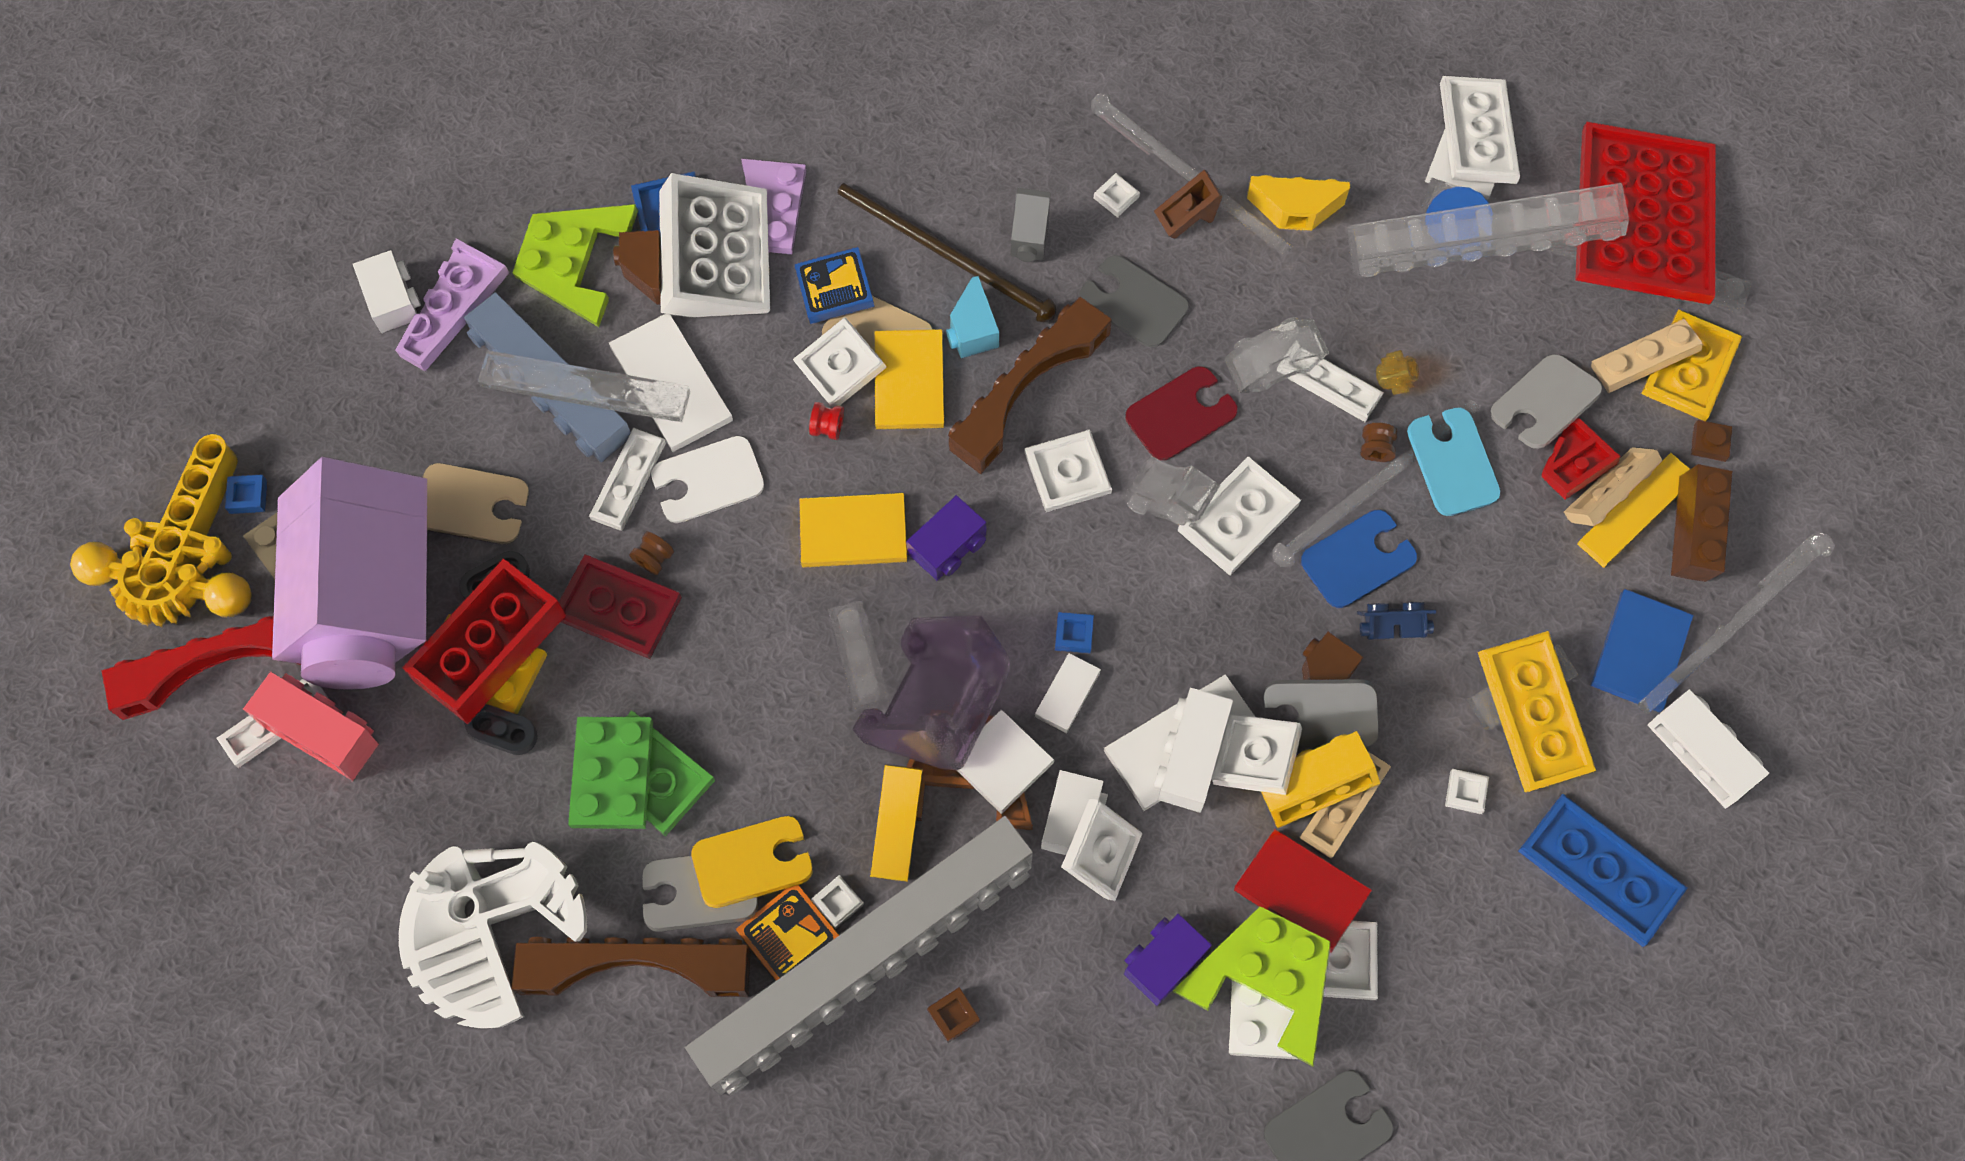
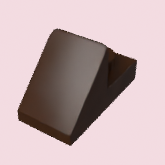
[1154,170,1223,239]

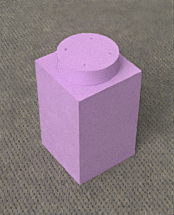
[272,457,427,689]

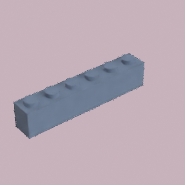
[464,292,631,462]

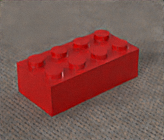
[402,559,566,724]

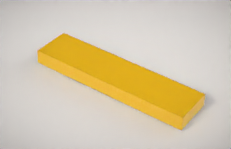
[1577,453,1690,568]

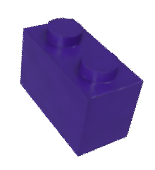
[906,495,986,581]
[1124,914,1212,1006]

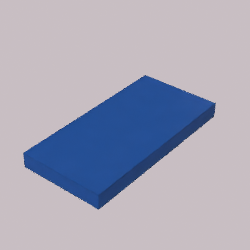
[1518,794,1688,947]

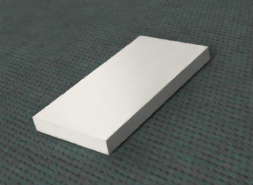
[1440,76,1520,184]
[609,314,733,452]
[1104,674,1255,811]

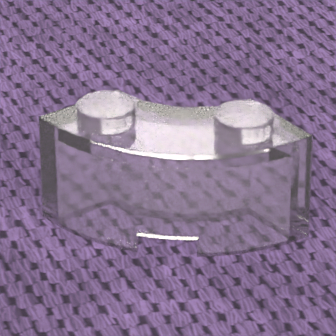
[1224,317,1329,393]
[1121,456,1220,526]

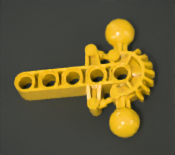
[70,434,252,627]

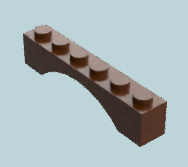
[948,296,1112,474]
[512,937,751,997]

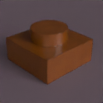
[1691,420,1732,462]
[927,987,980,1043]

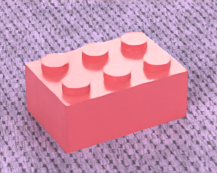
[243,672,379,781]

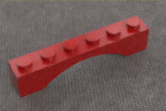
[101,616,301,720]

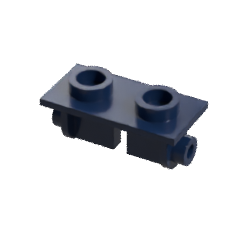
[1357,602,1436,640]

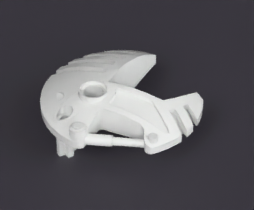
[399,842,587,1028]

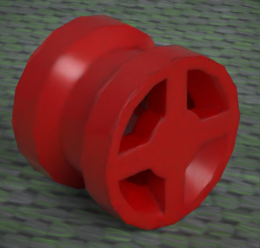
[809,402,844,440]

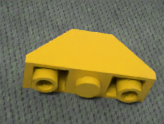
[1247,175,1350,231]

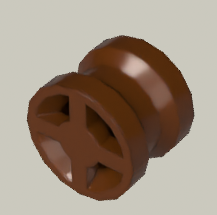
[1360,423,1398,462]
[629,531,674,575]

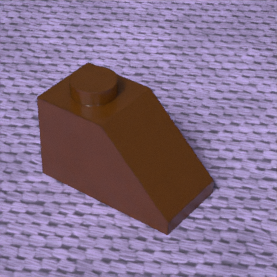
[613,230,661,305]
[1302,631,1363,680]

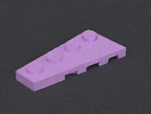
[396,239,510,371]

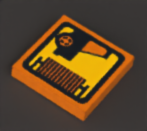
[736,885,839,981]

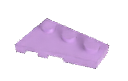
[741,159,806,254]

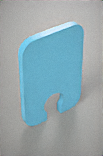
[1407,408,1500,516]

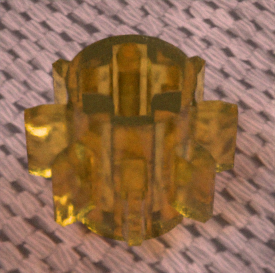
[1376,350,1419,395]

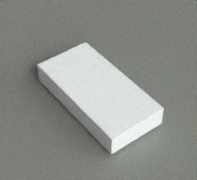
[1035,653,1101,733]

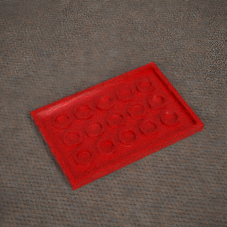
[1575,121,1716,305]

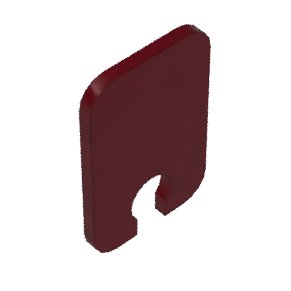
[1125,366,1237,460]

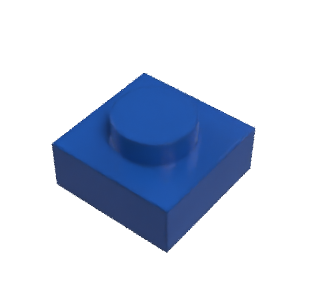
[225,474,267,514]
[1055,612,1094,653]

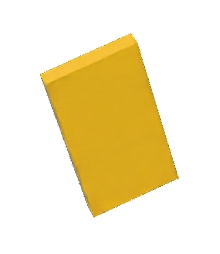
[1478,631,1596,792]

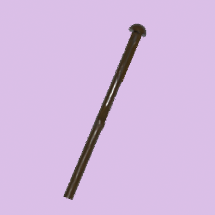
[837,183,1056,323]

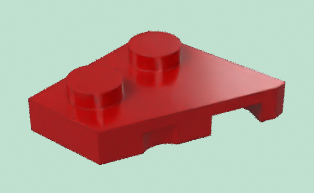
[1541,417,1620,500]

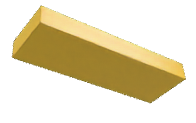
[870,764,923,882]

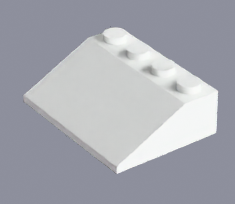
[659,173,770,317]

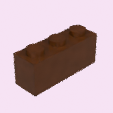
[1671,464,1733,582]

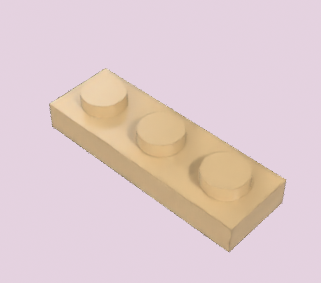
[1591,319,1703,393]
[1564,447,1663,526]
[1300,752,1391,859]

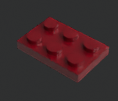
[559,554,682,659]

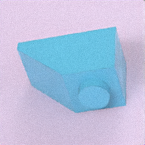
[946,276,999,358]

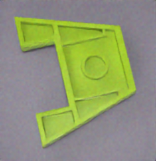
[512,204,638,327]
[1173,906,1331,1067]

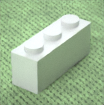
[1154,688,1233,813]
[1648,689,1769,809]

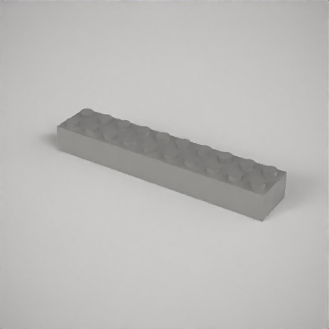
[684,816,1033,1096]

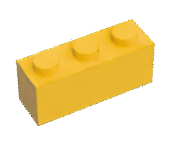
[1260,731,1380,828]

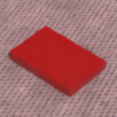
[1234,829,1372,953]

